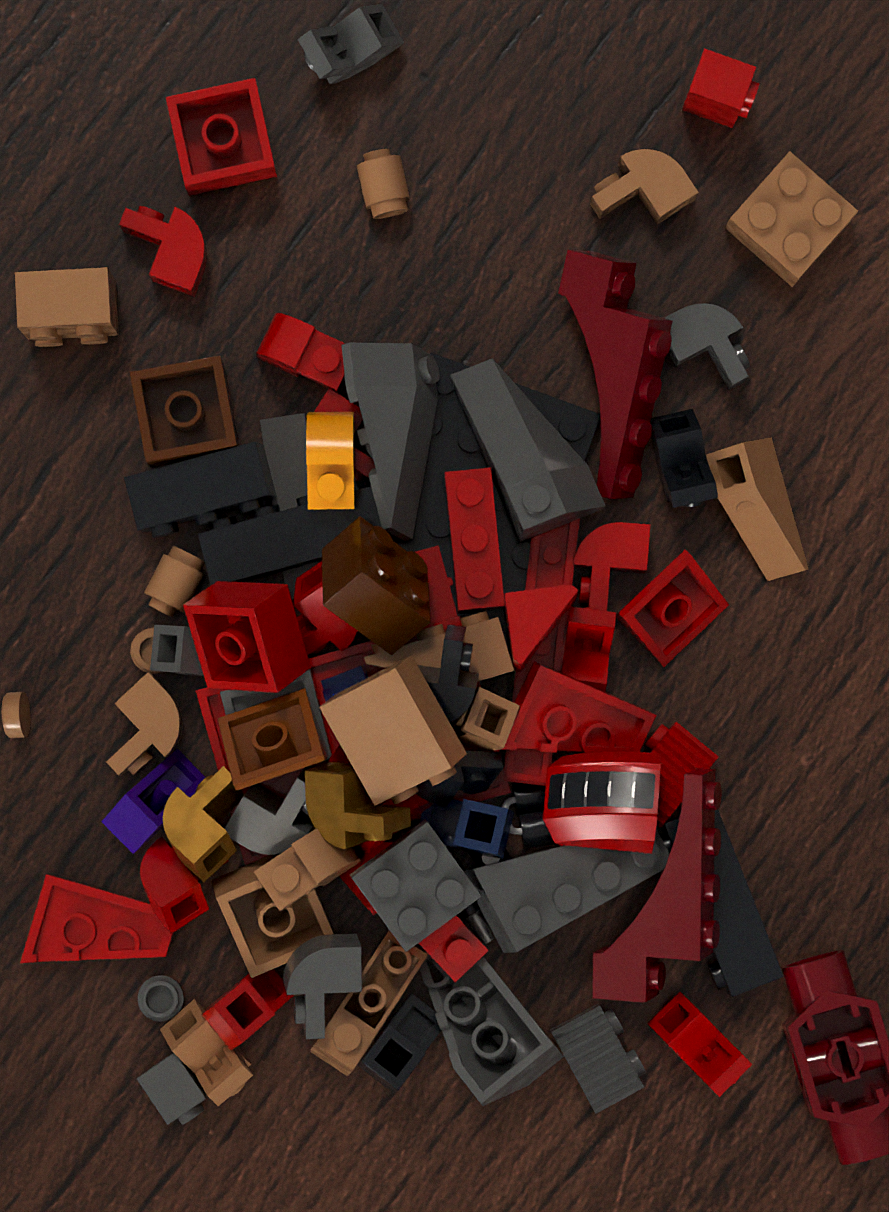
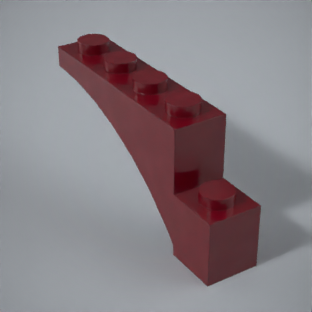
[558,249,673,499]
[593,768,722,1003]

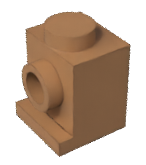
[453,687,520,752]

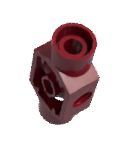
[782,950,889,1165]

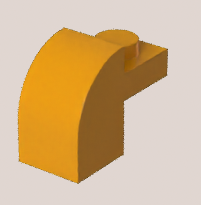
[306,412,355,510]

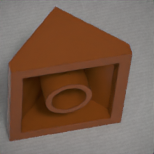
[218,688,329,791]

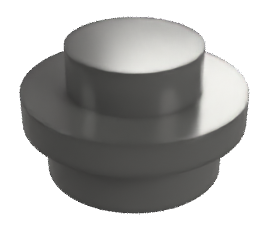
[138,975,184,1022]

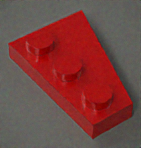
[502,661,657,753]
[20,874,174,963]

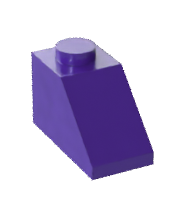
[101,749,206,854]

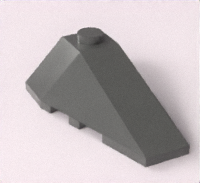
[341,342,440,541]
[450,358,606,542]
[415,944,564,1106]

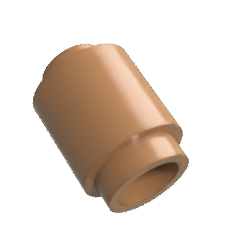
[356,149,410,219]
[144,546,205,617]

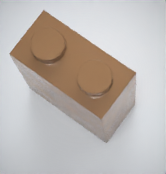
[319,655,467,806]

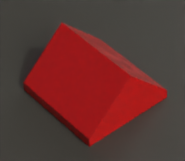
[616,550,729,667]
[504,584,578,673]

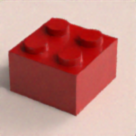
[166,78,277,196]
[183,581,311,693]

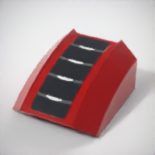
[543,752,661,854]

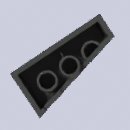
[464,829,670,953]

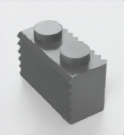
[550,1004,647,1114]

